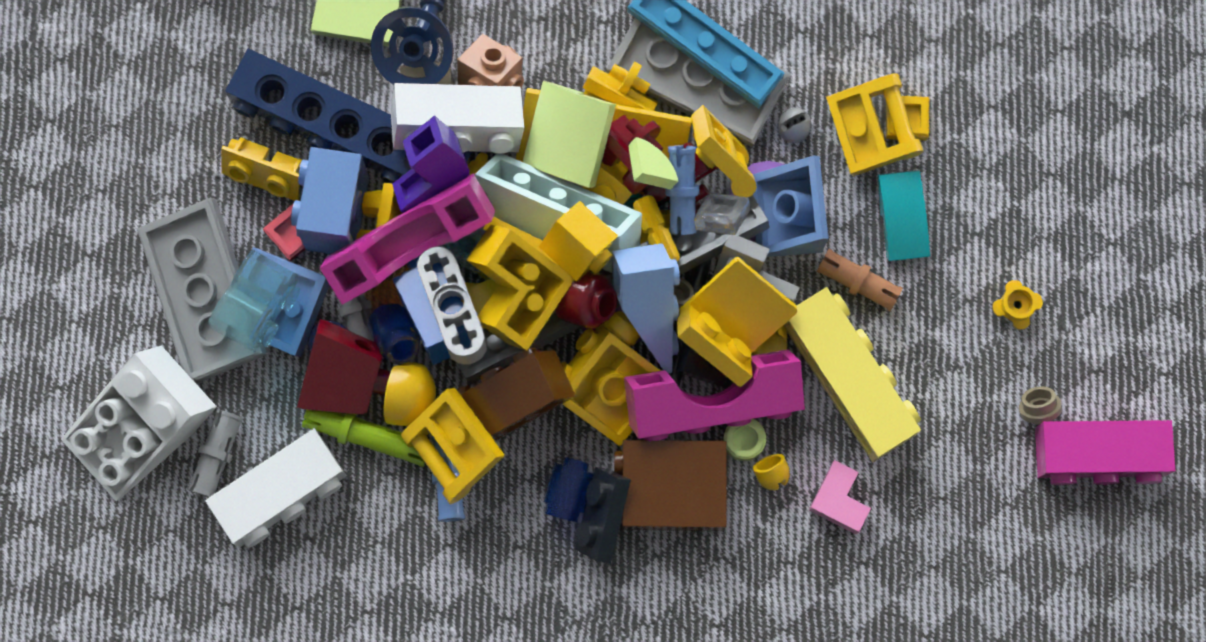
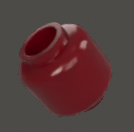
[555,270,618,328]

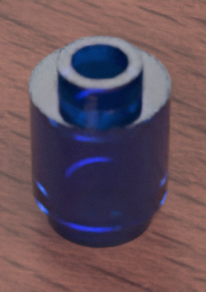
[367,303,420,364]
[543,457,593,523]

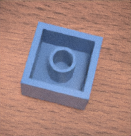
[291,147,369,254]

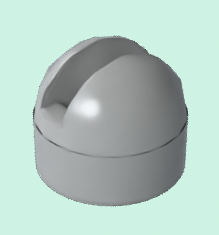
[778,107,812,143]

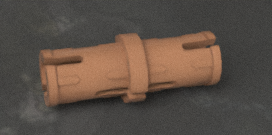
[816,248,903,311]

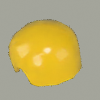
[384,361,436,426]

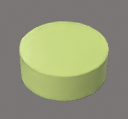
[723,419,766,461]

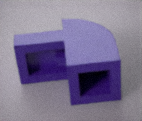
[392,115,469,213]

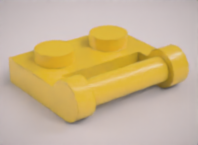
[826,73,924,176]
[691,105,757,199]
[401,388,505,504]

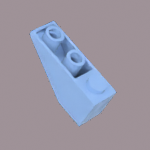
[612,243,680,373]

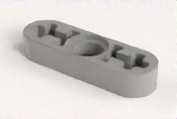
[417,247,487,365]

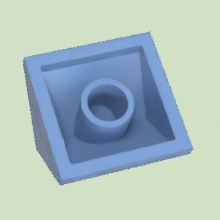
[753,155,828,257]

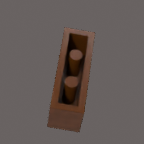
[457,347,576,442]

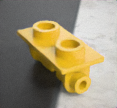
[221,137,302,201]

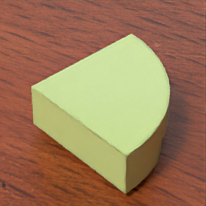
[628,137,678,190]

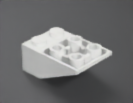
[61,346,217,501]

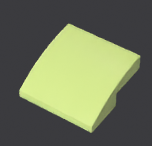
[523,81,616,188]

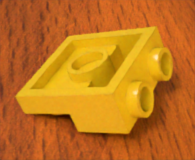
[561,325,661,446]

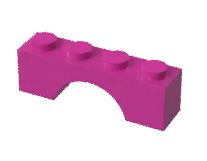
[320,174,495,305]
[624,349,805,441]

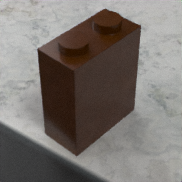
[614,440,727,531]

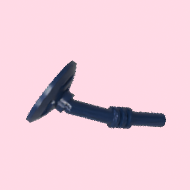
[371,0,454,85]

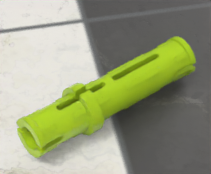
[302,410,432,467]

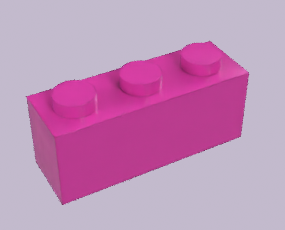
[1035,420,1175,485]

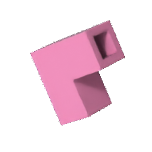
[809,460,871,534]

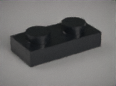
[575,467,631,563]

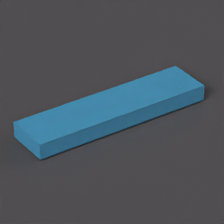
[627,0,785,109]

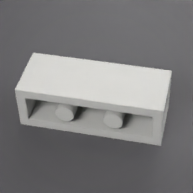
[391,83,524,154]
[205,428,347,548]

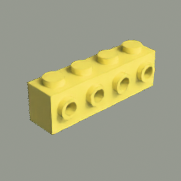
[784,287,921,463]

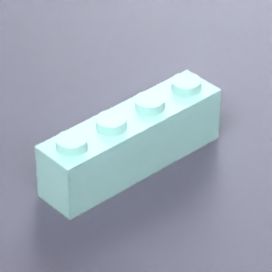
[475,154,642,273]

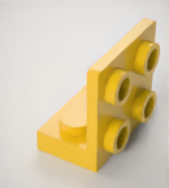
[677,257,797,387]

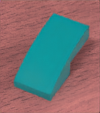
[877,170,931,261]

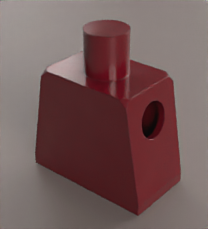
[297,319,391,414]

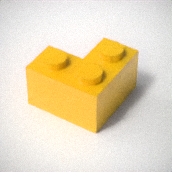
[467,225,575,351]

